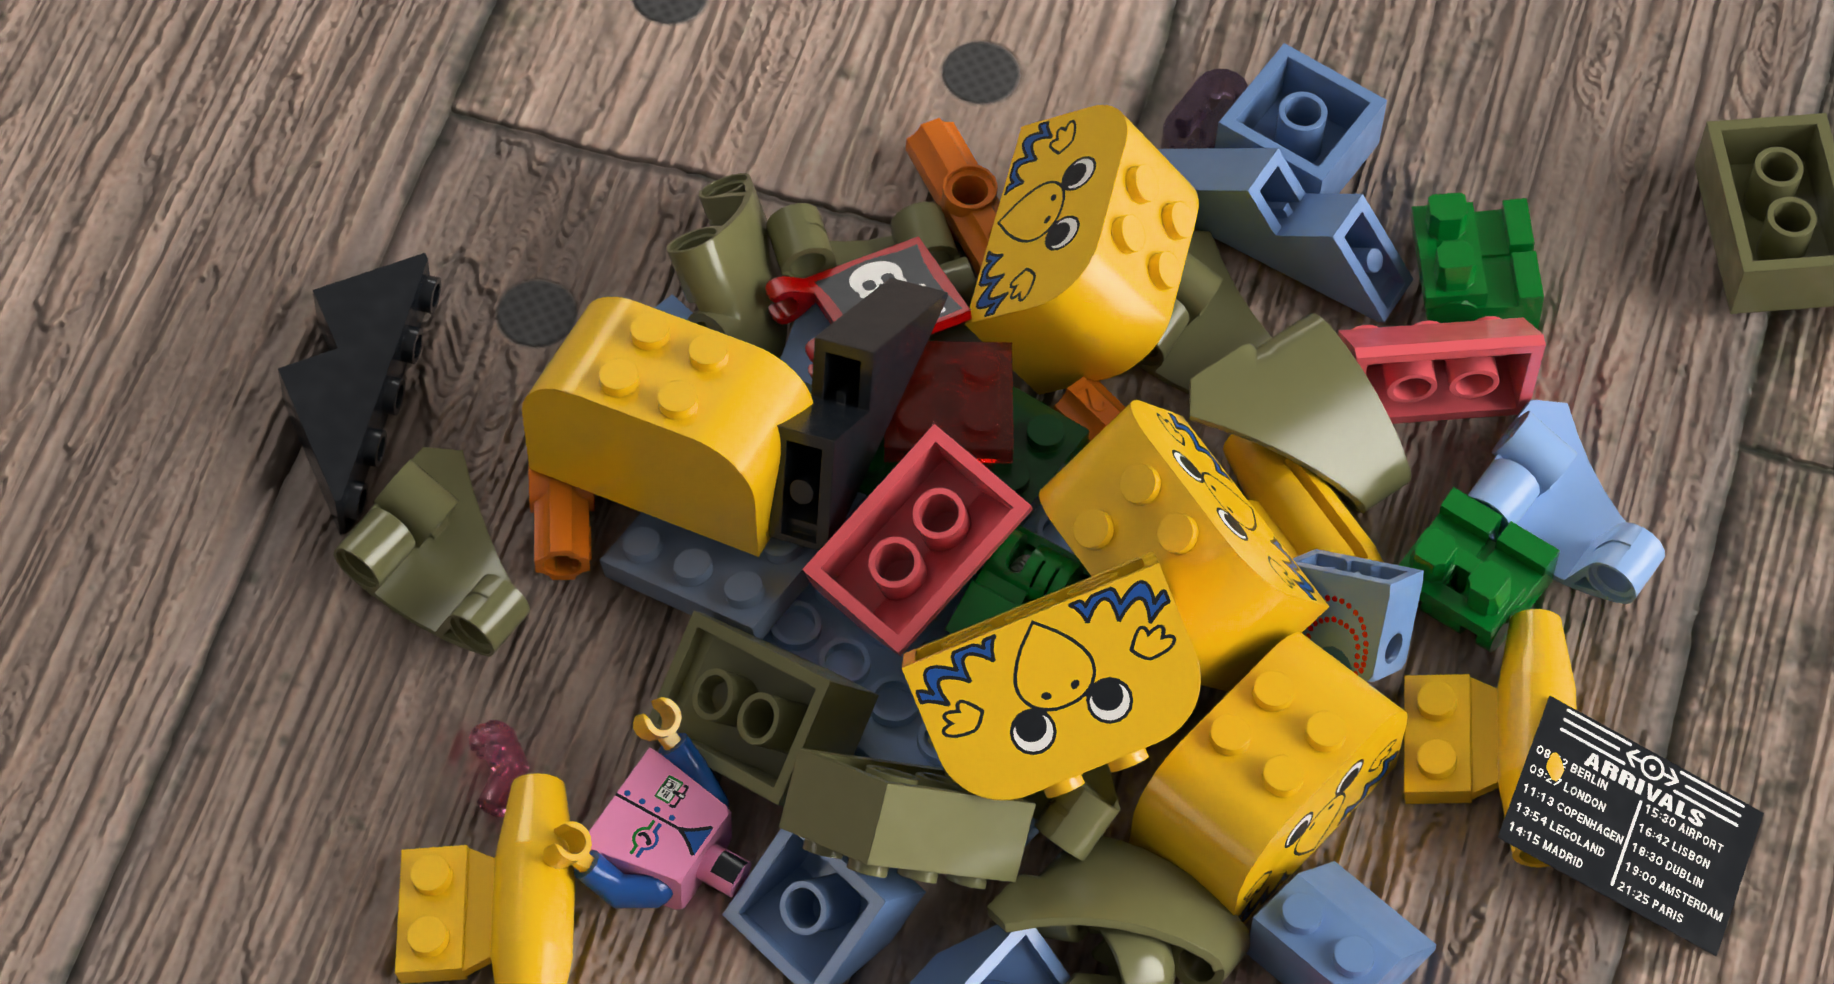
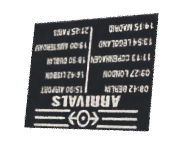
[1498,695,1764,956]

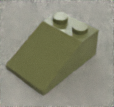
[649,611,879,807]

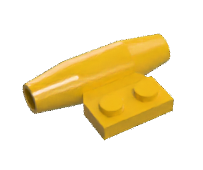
[1223,434,1384,562]
[1404,609,1577,867]
[395,773,575,984]

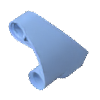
[1468,400,1665,604]

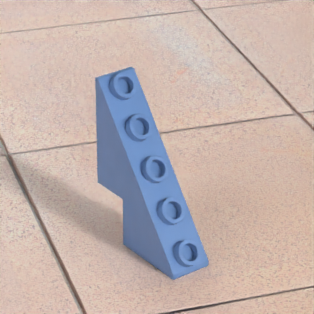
[1158,148,1413,322]

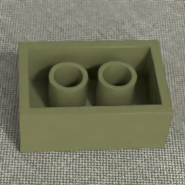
[1694,113,1834,314]
[779,748,1036,889]

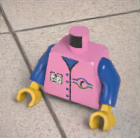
[543,697,752,910]

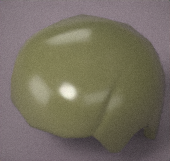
[1088,926,1175,984]

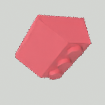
[1337,316,1546,424]
[802,424,1033,656]

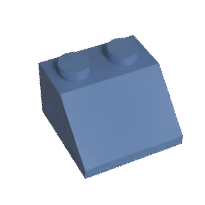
[722,829,926,984]
[1247,861,1436,984]

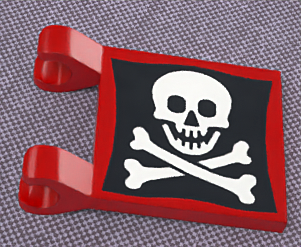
[765,236,972,378]

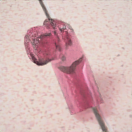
[469,720,529,818]

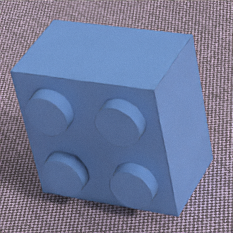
[1215,43,1387,194]

